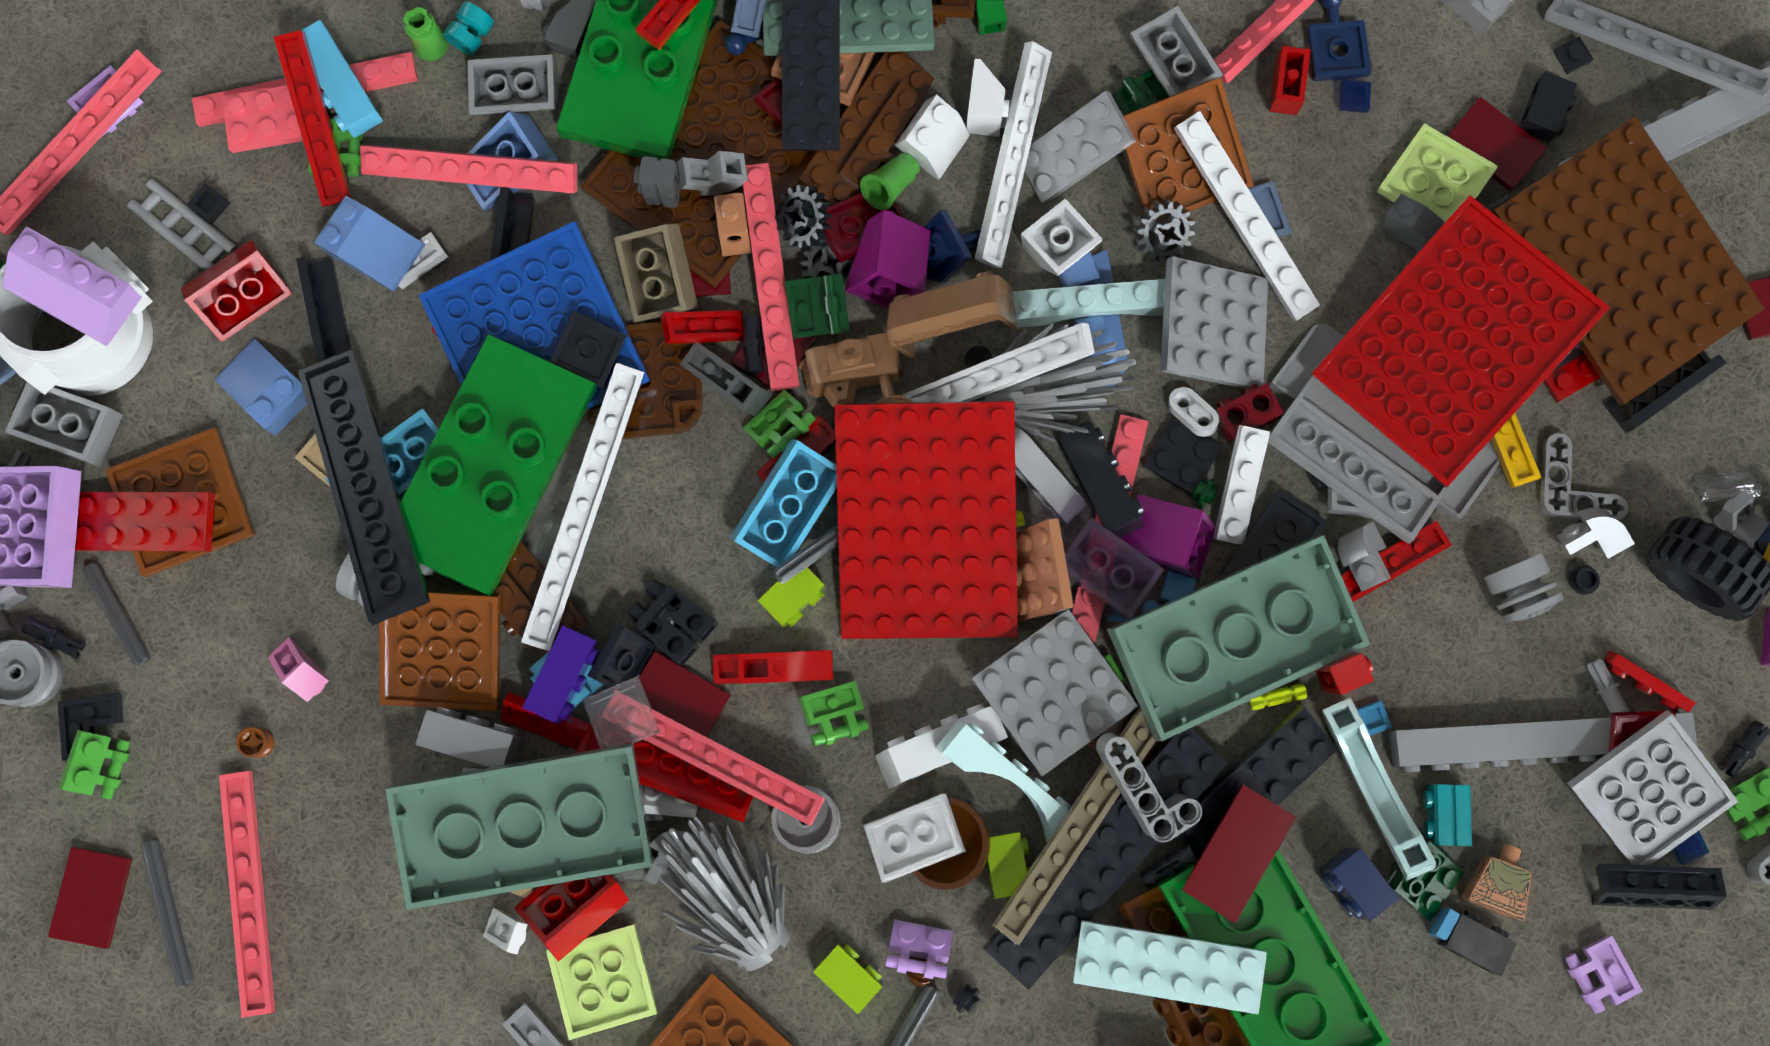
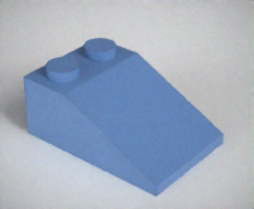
[467,111,558,210]
[314,196,425,292]
[214,338,307,436]

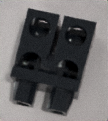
[627,580,718,667]

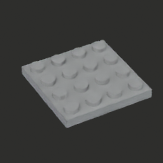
[1160,257,1268,389]
[971,609,1138,776]
[1567,710,1739,866]

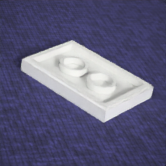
[863,794,965,883]

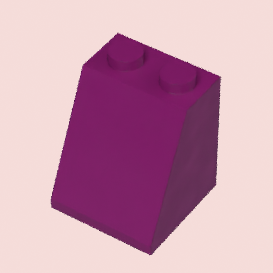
[845,210,931,309]
[1119,494,1215,582]

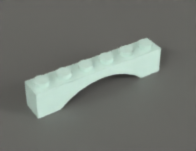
[1012,279,1165,327]
[1323,697,1436,881]
[936,720,1072,842]

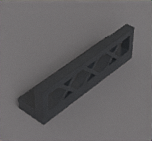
[490,187,535,261]
[296,257,351,363]
[1605,350,1726,433]
[1592,864,1727,910]

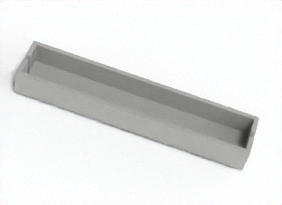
[1558,61,1770,166]

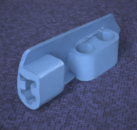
[1059,250,1127,387]

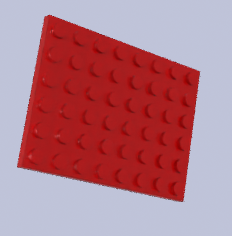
[1311,195,1610,488]
[835,401,1018,639]

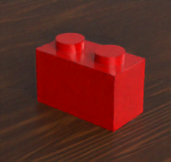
[1269,46,1311,116]
[1314,652,1374,695]

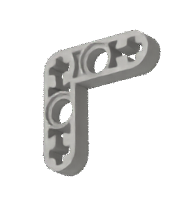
[1540,433,1629,520]

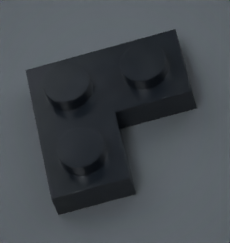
[57,693,124,761]

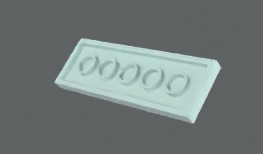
[1073,920,1267,1014]

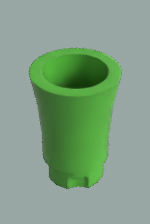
[403,7,449,61]
[860,153,920,210]

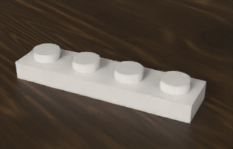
[1213,425,1270,545]

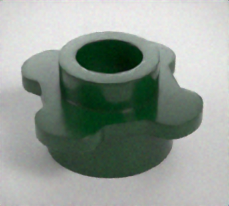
[1192,479,1218,509]

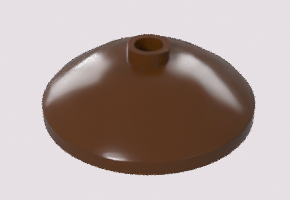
[912,798,990,890]

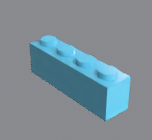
[302,20,383,138]

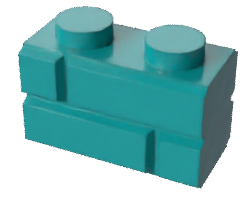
[1423,784,1472,846]

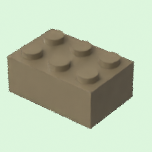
[614,224,699,323]

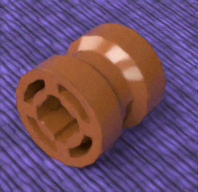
[236,727,275,758]

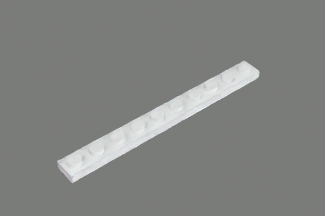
[521,363,644,651]

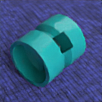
[443,1,495,56]

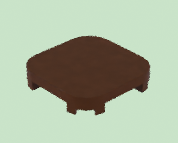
[586,322,703,439]

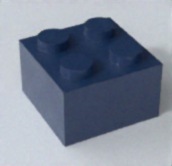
[1319,848,1399,921]

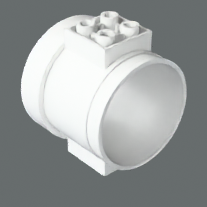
[0,241,153,396]

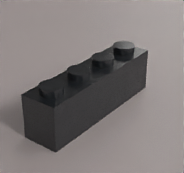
[1058,420,1145,542]

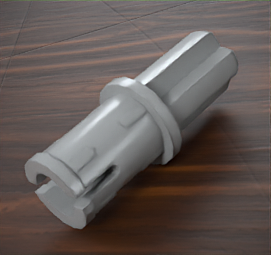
[1586,659,1630,714]

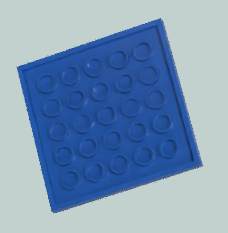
[418,221,651,410]

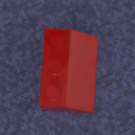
[181,240,293,342]
[513,874,630,962]

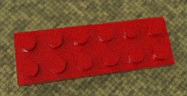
[75,492,215,552]
[576,709,754,823]

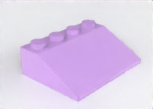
[0,466,81,588]

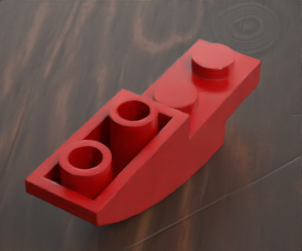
[713,650,834,684]

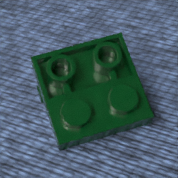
[1112,69,1169,114]
[785,274,850,339]
[1386,839,1464,921]

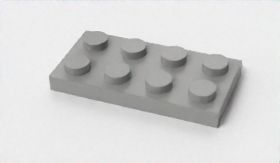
[1025,91,1136,203]

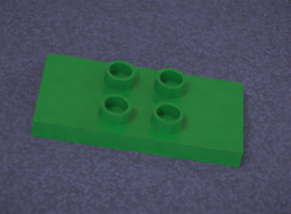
[556,0,718,161]
[401,334,597,596]
[1156,849,1391,1046]

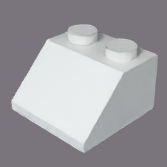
[967,59,1010,137]
[895,95,970,180]
[1021,199,1102,276]

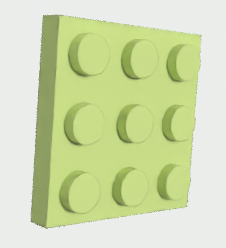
[1377,123,1498,222]
[546,924,659,1040]

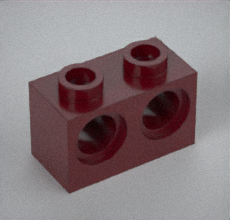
[1216,383,1284,444]

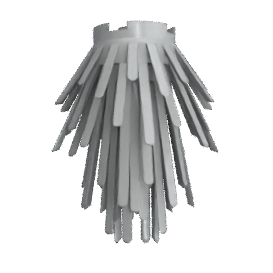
[985,322,1136,442]
[657,817,790,971]

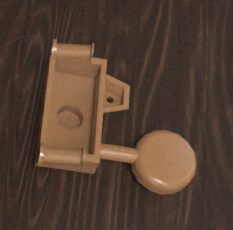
[799,333,914,408]

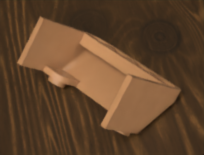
[886,271,1019,358]

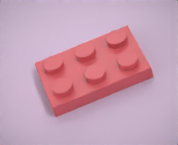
[222,85,303,153]

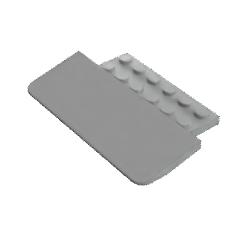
[1268,324,1500,544]

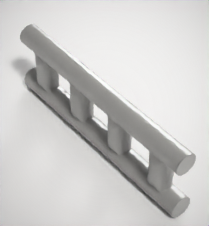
[127,178,238,271]

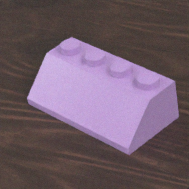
[3,226,142,346]

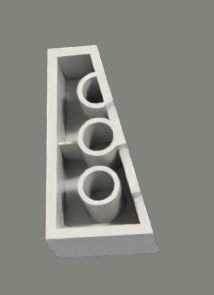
[875,703,1008,789]

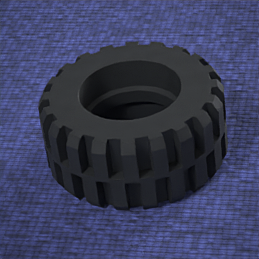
[1647,516,1770,621]

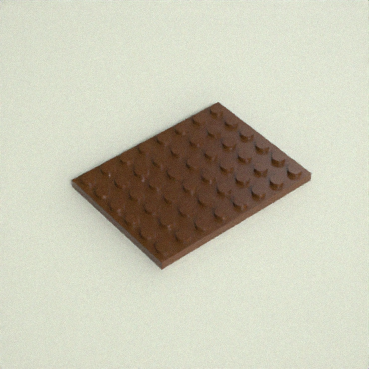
[580,20,844,289]
[1491,116,1765,405]

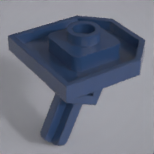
[924,210,981,282]

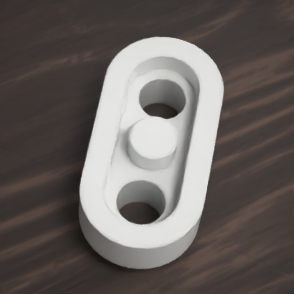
[1168,387,1219,437]

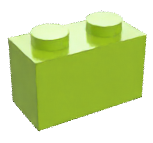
[758,567,825,628]
[987,832,1031,899]
[813,943,883,1014]

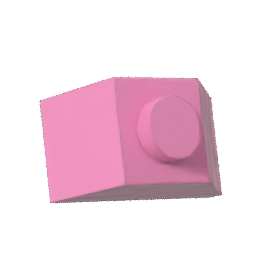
[268,637,329,702]

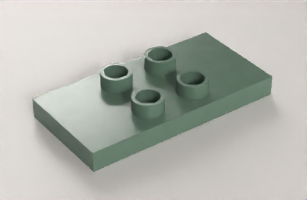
[1107,535,1370,741]
[385,743,653,910]

